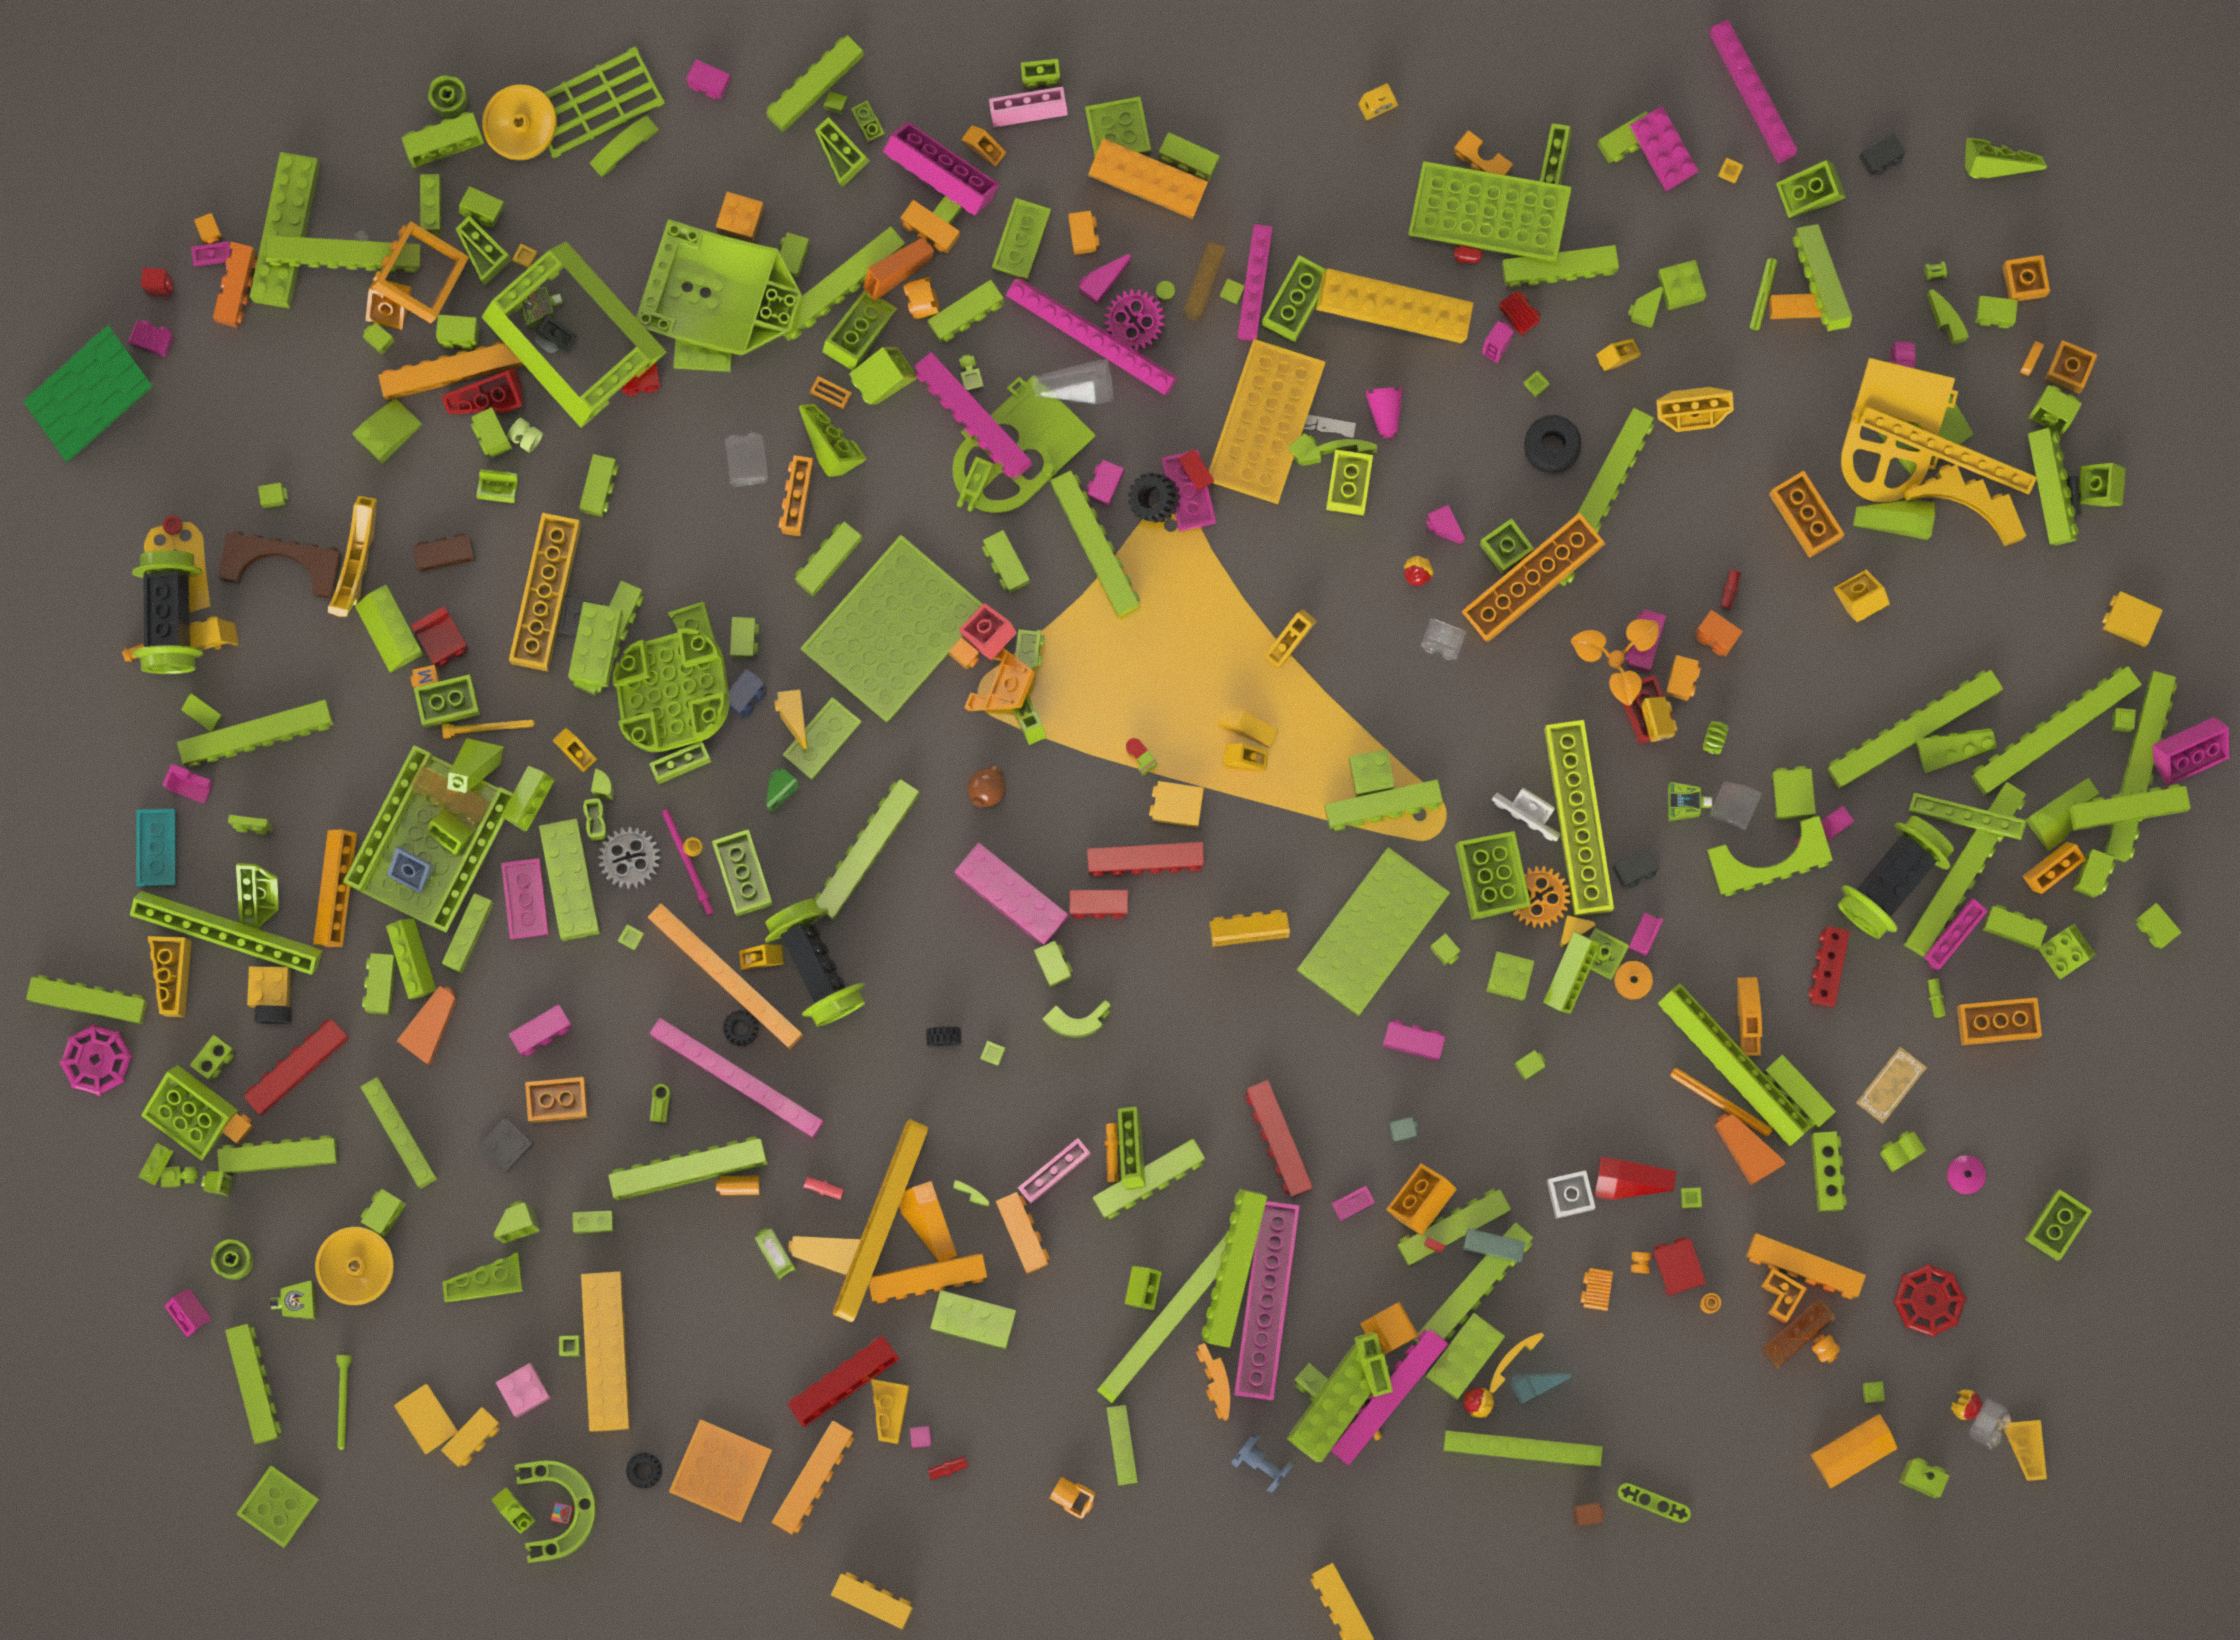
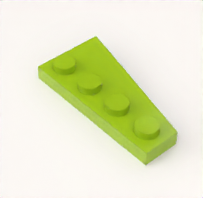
[668,601,716,642]
[1915,728,1997,774]
[443,1252,523,1303]

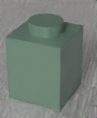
[1389,1117,1419,1143]

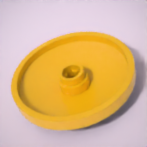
[482,85,557,160]
[315,1227,394,1305]

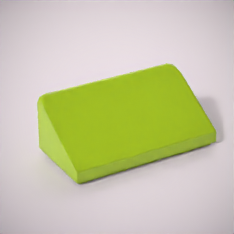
[181,693,223,732]

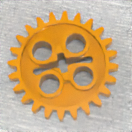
[1513,866,1571,929]

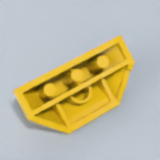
[1656,387,1734,432]

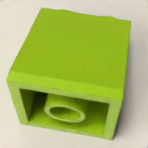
[849,347,917,405]

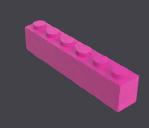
[1238,224,1273,341]

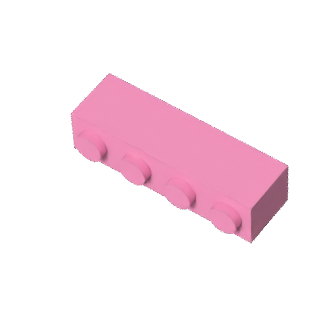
[989,87,1068,128]
[1018,1138,1091,1204]

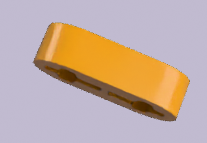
[2020,341,2044,376]

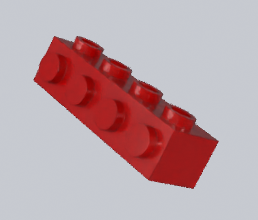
[1808,926,1850,1008]

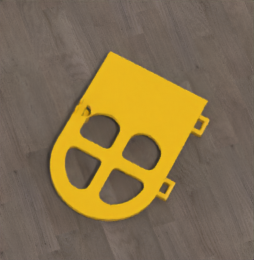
[1841,358,1959,503]

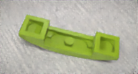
[589,115,659,178]
[1301,439,1377,466]

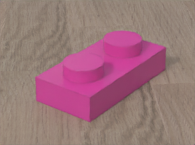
[191,241,231,267]
[1331,1186,1375,1221]

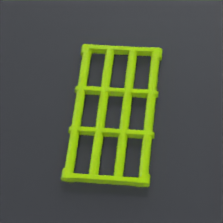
[544,46,665,159]

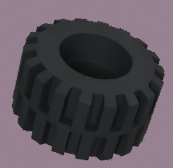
[1128,473,1181,523]

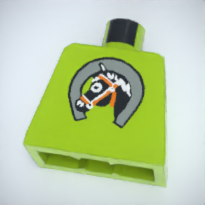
[270,1281,317,1319]

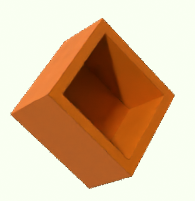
[1694,610,1743,657]

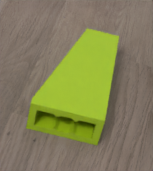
[447,738,504,793]

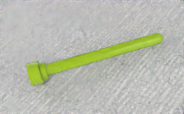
[336,1355,352,1450]

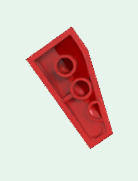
[441,368,523,414]
[1594,1157,1677,1200]

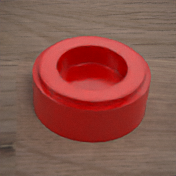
[163,515,183,535]

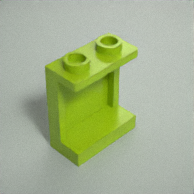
[1771,766,1816,820]

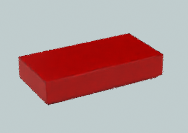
[1178,449,1214,492]

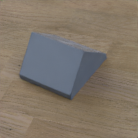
[387,846,435,894]

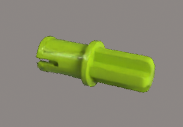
[1927,979,1945,1018]

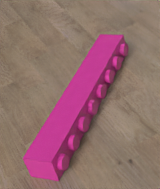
[1709,19,1797,164]
[914,352,1032,480]
[1330,1328,1448,1466]

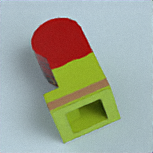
[1126,738,1158,776]

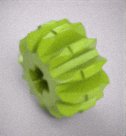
[1703,721,1729,755]

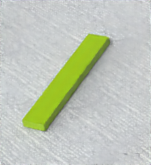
[1909,793,2027,840]

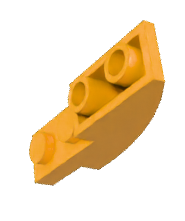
[1737,977,1762,1056]
[1196,1343,1230,1421]

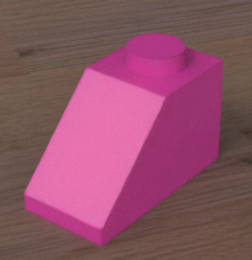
[1425,505,1465,544]

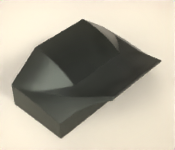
[535,314,577,354]

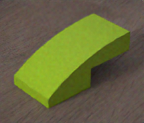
[953,1180,990,1208]

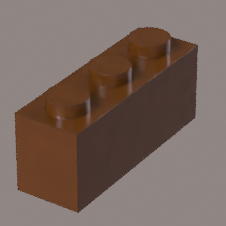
[413,533,476,573]

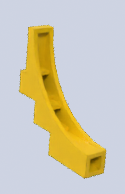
[1904,464,2026,546]
[328,496,377,617]

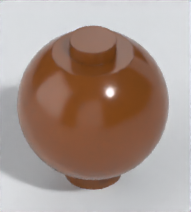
[967,765,1006,807]

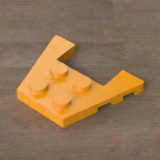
[964,647,1035,711]

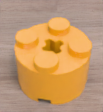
[904,277,939,319]

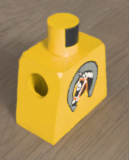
[1358,83,1399,121]

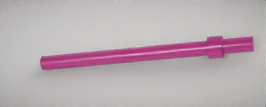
[661,809,714,916]

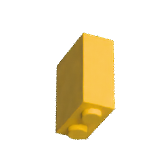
[2102,591,2163,648]
[1149,781,1204,828]

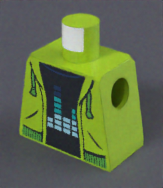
[1668,782,1712,821]

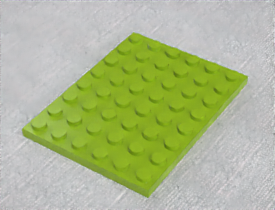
[800,535,983,723]

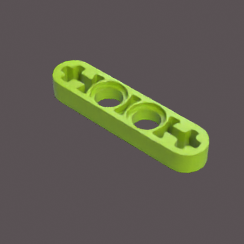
[1617,1483,1691,1523]

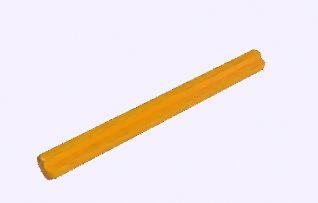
[1670,1068,1773,1137]

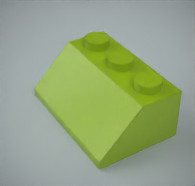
[501,766,555,832]

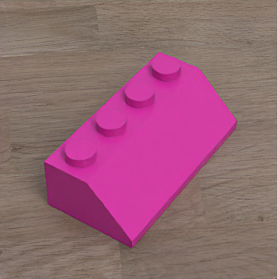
[2153,717,2229,786]

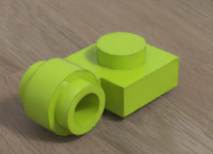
[959,354,984,391]
[161,1166,198,1187]

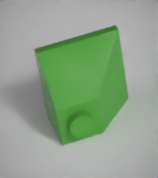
[767,768,799,813]

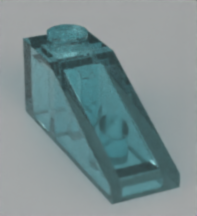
[1509,1373,1573,1405]

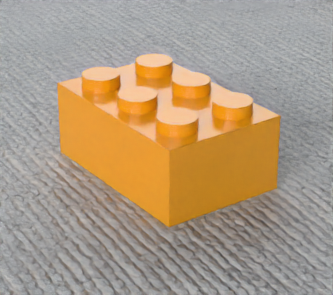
[525,1077,589,1123]
[1386,1164,1457,1235]

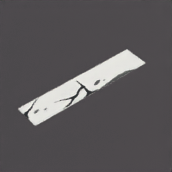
[1304,415,1356,438]

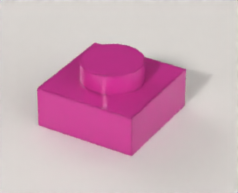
[910,1426,932,1448]

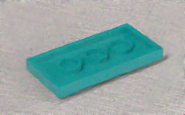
[136,809,176,887]

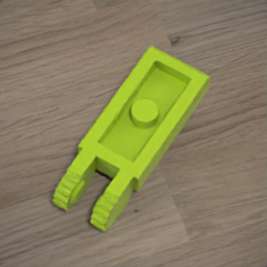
[957,457,994,512]

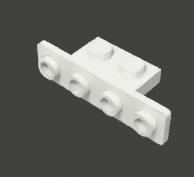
[1492,788,1561,841]

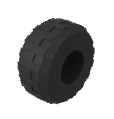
[1524,415,1581,473]

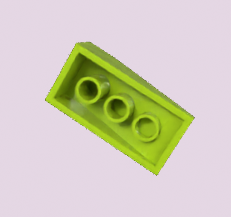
[822,290,897,371]

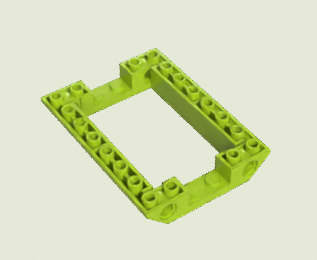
[482,241,667,428]

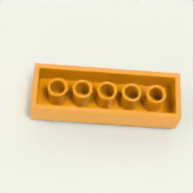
[1088,138,1208,219]

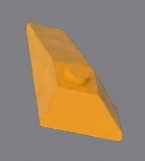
[899,1181,957,1262]

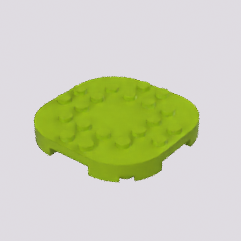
[613,628,730,752]

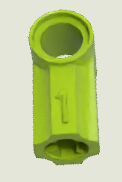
[650,1084,671,1123]

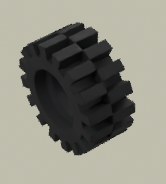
[723,1010,759,1046]
[926,1026,962,1047]
[626,1453,662,1489]

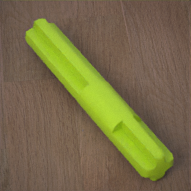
[1749,258,1778,331]

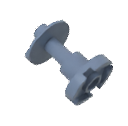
[1231,1432,1293,1493]

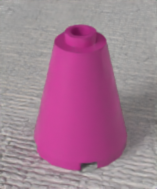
[1365,386,1403,438]

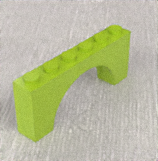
[1707,815,1833,897]

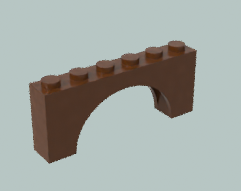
[218,531,342,599]

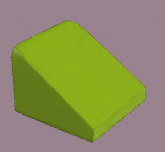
[824,91,848,114]

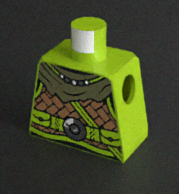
[520,287,563,329]

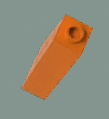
[863,237,934,301]
[397,986,457,1066]
[1714,1114,1786,1185]

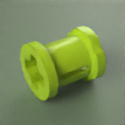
[1924,261,1947,281]

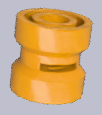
[1630,1252,1651,1274]
[1700,1293,1721,1314]

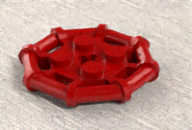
[1893,1264,1967,1337]

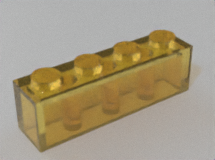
[1183,241,1226,322]
[411,765,490,824]

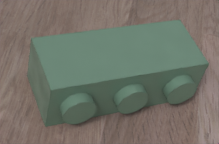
[1463,1228,1526,1263]

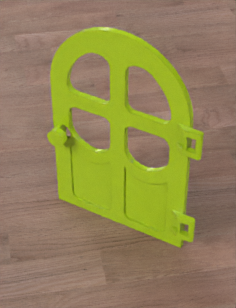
[952,375,1096,513]

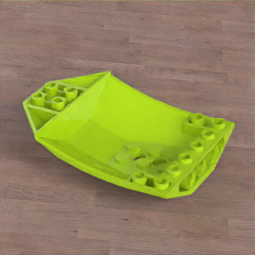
[636,219,802,355]

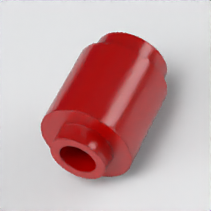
[1453,244,1482,264]

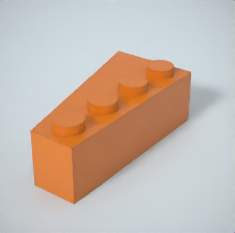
[213,242,258,328]

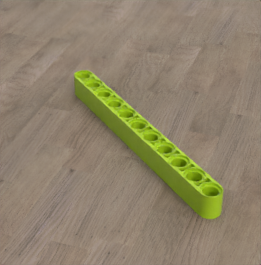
[1097,1235,1226,1403]

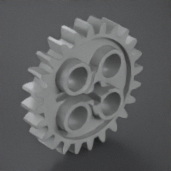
[598,827,661,890]

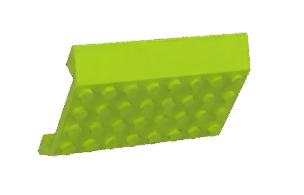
[343,745,513,933]

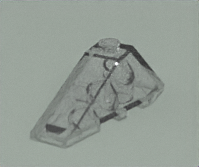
[1032,359,1113,404]

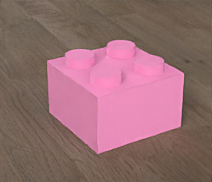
[496,1363,551,1418]

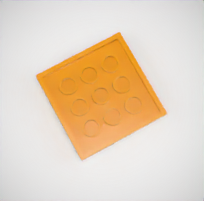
[669,1419,772,1523]

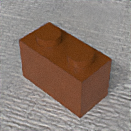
[1572,1503,1605,1527]

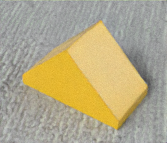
[1560,915,1596,947]

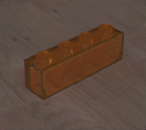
[1761,1298,1836,1370]

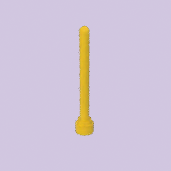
[442,719,535,739]

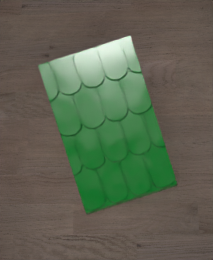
[23,325,153,463]

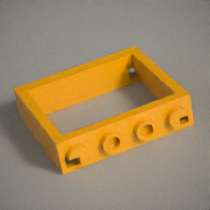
[372,221,469,323]

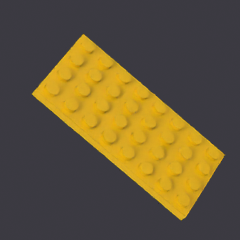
[1209,339,1326,504]

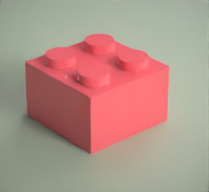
[959,603,1017,660]

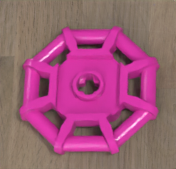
[59,1023,133,1096]

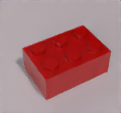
[1621,675,1674,745]

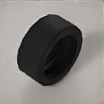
[254,1005,292,1024]

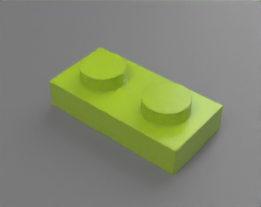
[138,1143,174,1186]

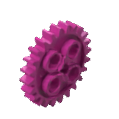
[1104,289,1166,351]

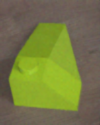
[1965,137,2047,178]
[1853,499,1935,540]
[2026,778,2099,852]

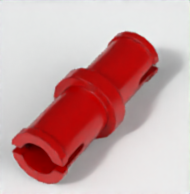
[1720,570,1741,610]
[927,1456,968,1481]

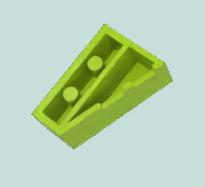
[815,117,870,187]
[456,216,511,286]

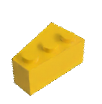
[189,616,239,651]

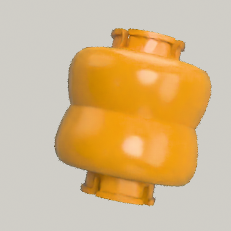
[1812,1334,1840,1363]

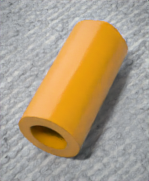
[716,1175,760,1195]

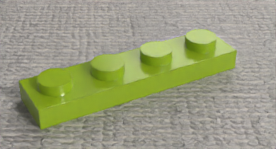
[1107,1405,1138,1486]

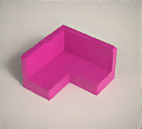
[163,764,213,804]

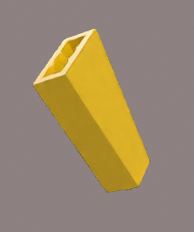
[789,1236,860,1276]

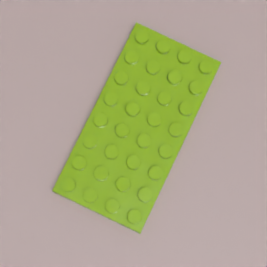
[1408,161,1572,262]
[1297,847,1450,1016]

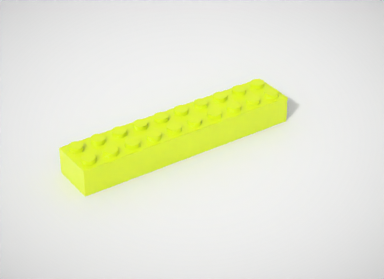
[1544,720,1614,917]

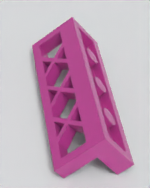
[1923,898,1988,970]

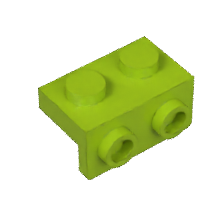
[476,469,518,503]
[1015,629,1045,671]

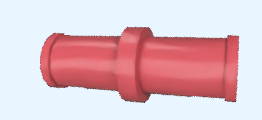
[803,1176,844,1200]

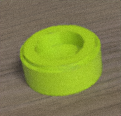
[1156,281,1175,301]

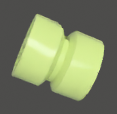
[507,418,543,453]

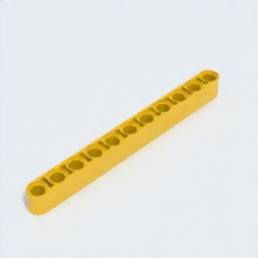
[833,1119,928,1322]

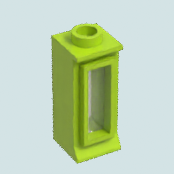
[755,1228,796,1280]

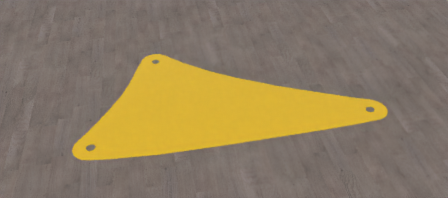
[978,503,1447,841]

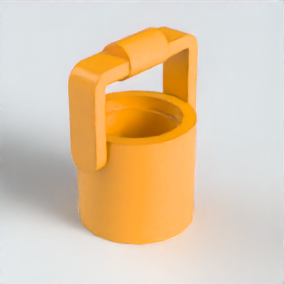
[1049,1476,1096,1519]

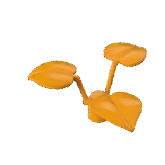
[1571,619,1659,706]

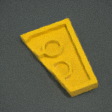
[871,1379,910,1444]
[2001,1420,2047,1481]

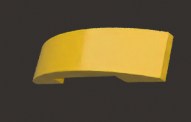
[1489,1333,1544,1395]

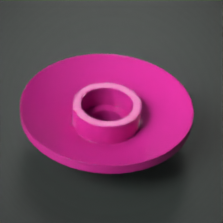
[1947,1155,1986,1194]

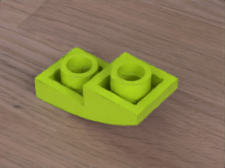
[851,100,885,142]

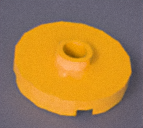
[1614,961,1653,1000]

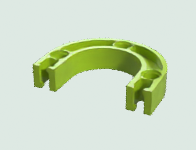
[515,1461,597,1563]

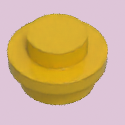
[683,837,703,857]

